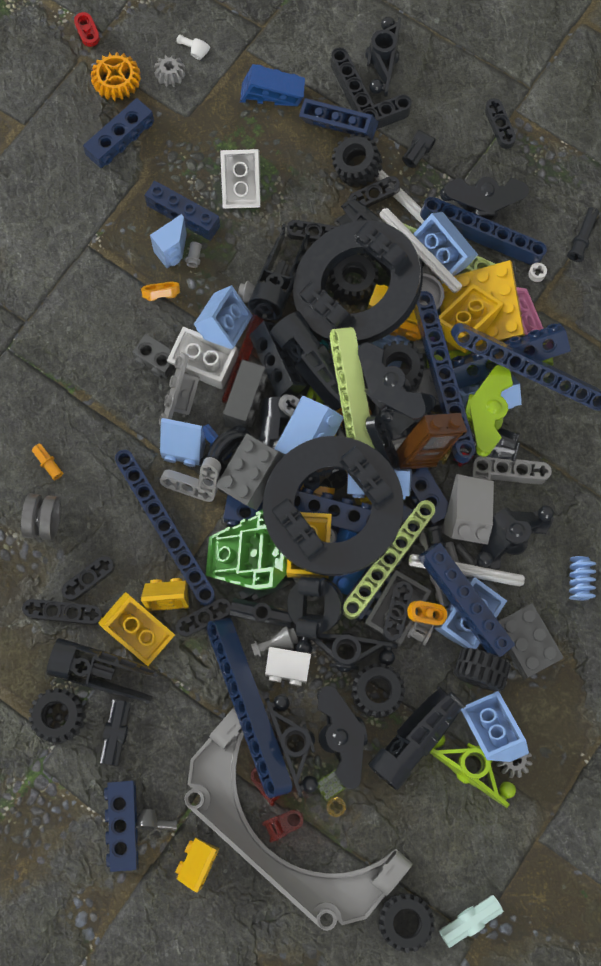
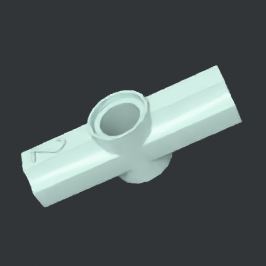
[439,895,504,948]

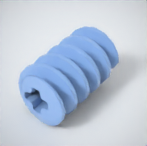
[569,556,596,600]

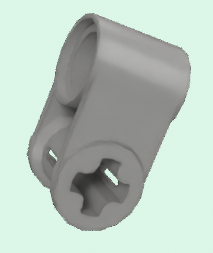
[407,612,435,646]

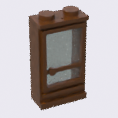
[396,413,467,470]

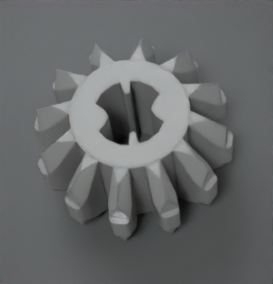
[154,54,185,88]
[496,753,532,778]

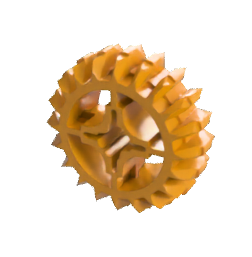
[91,52,141,101]

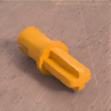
[32,444,64,481]

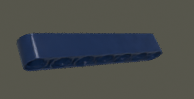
[420,197,547,265]

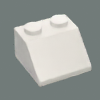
[265,647,311,686]

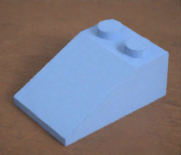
[160,418,206,467]

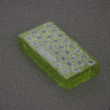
[318,769,345,802]

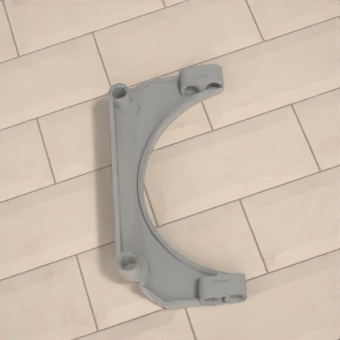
[184,708,413,931]

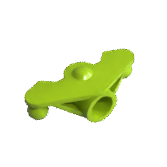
[465,365,513,457]
[430,735,516,808]

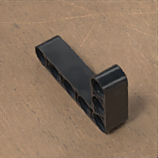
[331,47,412,130]

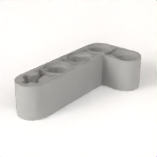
[470,456,552,485]

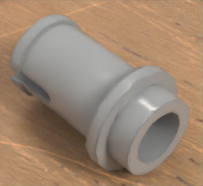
[185,242,202,268]

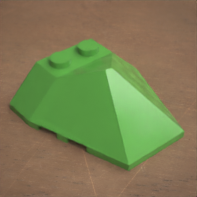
[206,510,287,590]

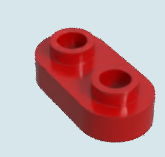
[74,12,100,47]

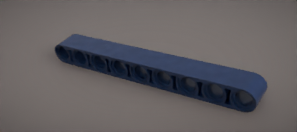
[414,291,475,463]
[451,323,601,411]
[115,450,215,606]
[207,618,292,798]

